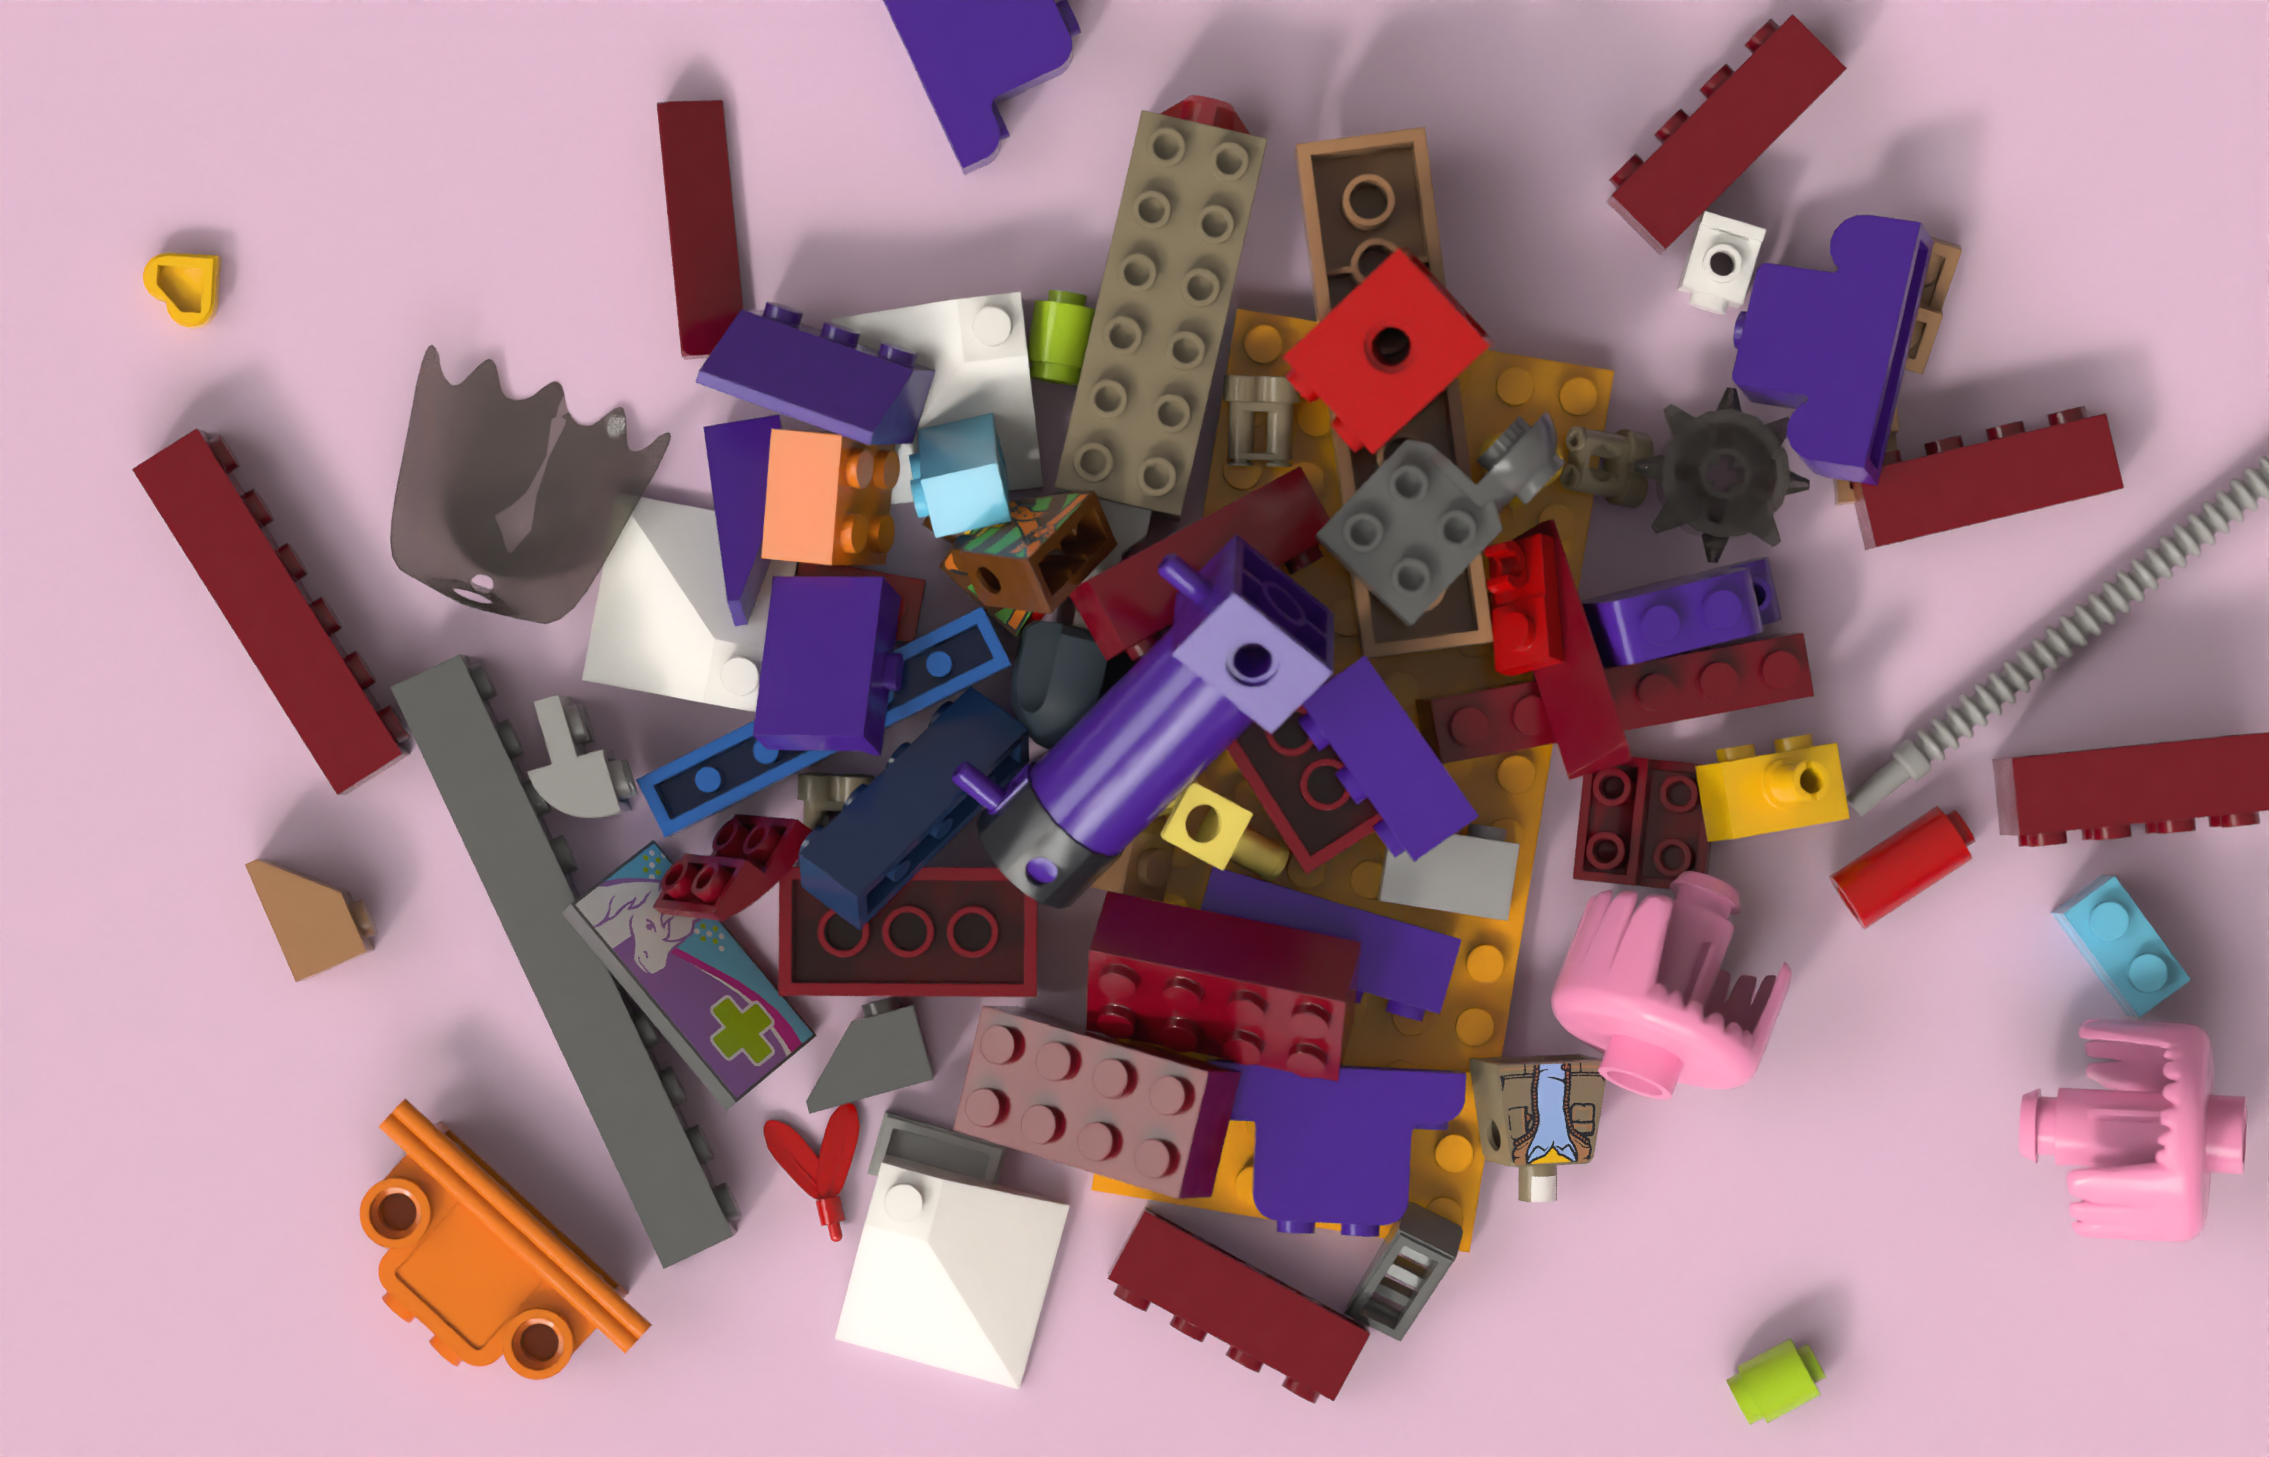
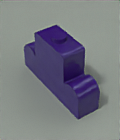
[1732,215,1934,486]

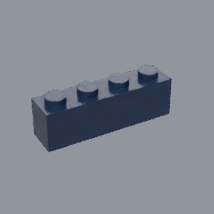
[799,686,1029,930]

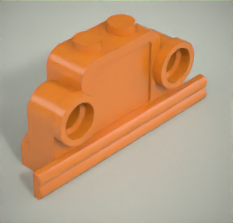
[359,1098,652,1380]

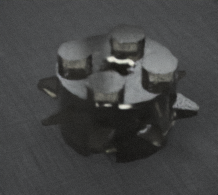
[1634,387,1810,563]

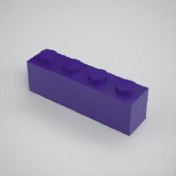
[1200,866,1462,1022]

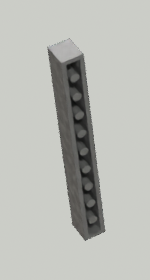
[391,654,742,1269]

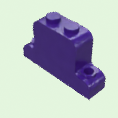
[883,0,1082,176]
[1532,557,1782,678]
[1206,1059,1466,1237]

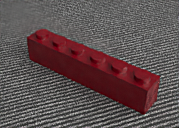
[132,428,411,795]
[1415,633,1814,764]

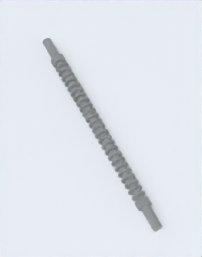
[1846,456,2269,817]

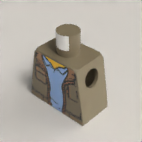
[1470,1054,1606,1202]

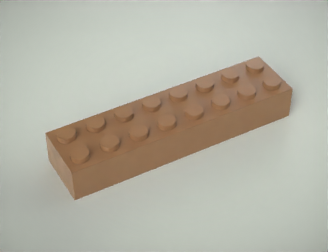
[1294,127,1493,659]

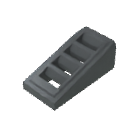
[1344,1202,1463,1342]

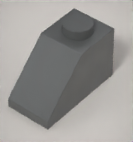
[806,996,935,1114]

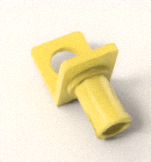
[1161,782,1289,882]

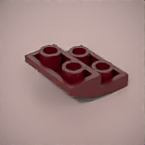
[1573,757,1711,889]
[653,814,812,921]

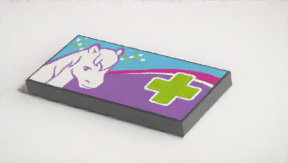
[561,840,817,1111]

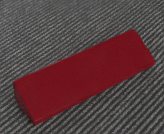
[657,100,744,360]
[1512,518,1632,780]

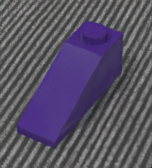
[703,414,783,626]

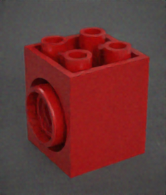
[1283,247,1496,454]

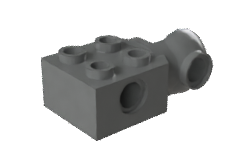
[1314,411,1566,627]

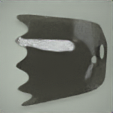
[390,345,671,624]

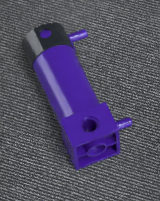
[952,534,1334,909]

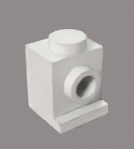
[1677,211,1766,315]

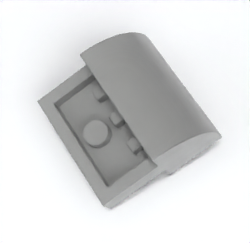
[527,694,638,818]

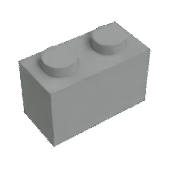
[1377,823,1520,921]

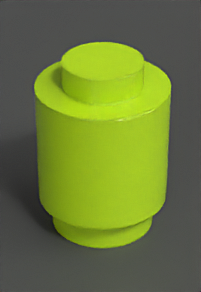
[1027,290,1096,386]
[1726,1338,1826,1425]

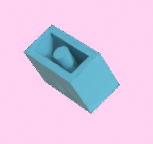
[909,413,1011,538]
[2051,875,2191,1018]

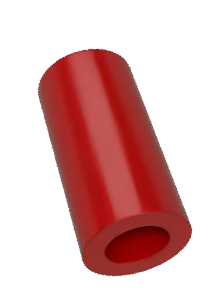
[1829,806,1976,929]

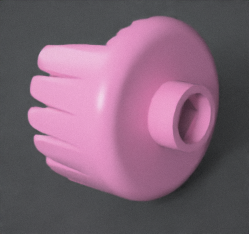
[1551,871,1792,1100]
[2019,1019,2247,1242]

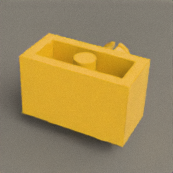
[1695,734,1850,842]

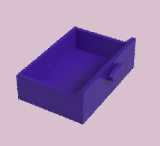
[753,576,904,755]

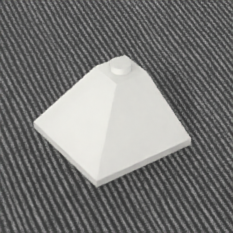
[832,292,1044,505]
[582,493,799,712]
[835,1154,1070,1389]

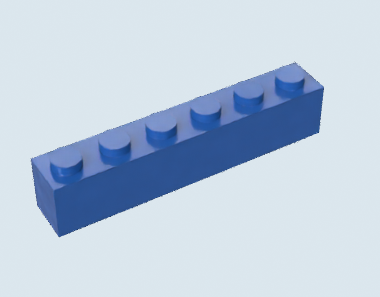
[636,607,1012,837]

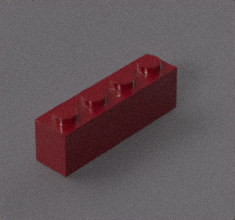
[1606,14,1847,255]
[1850,406,2124,550]
[1070,466,1330,661]
[1108,1206,1371,1404]

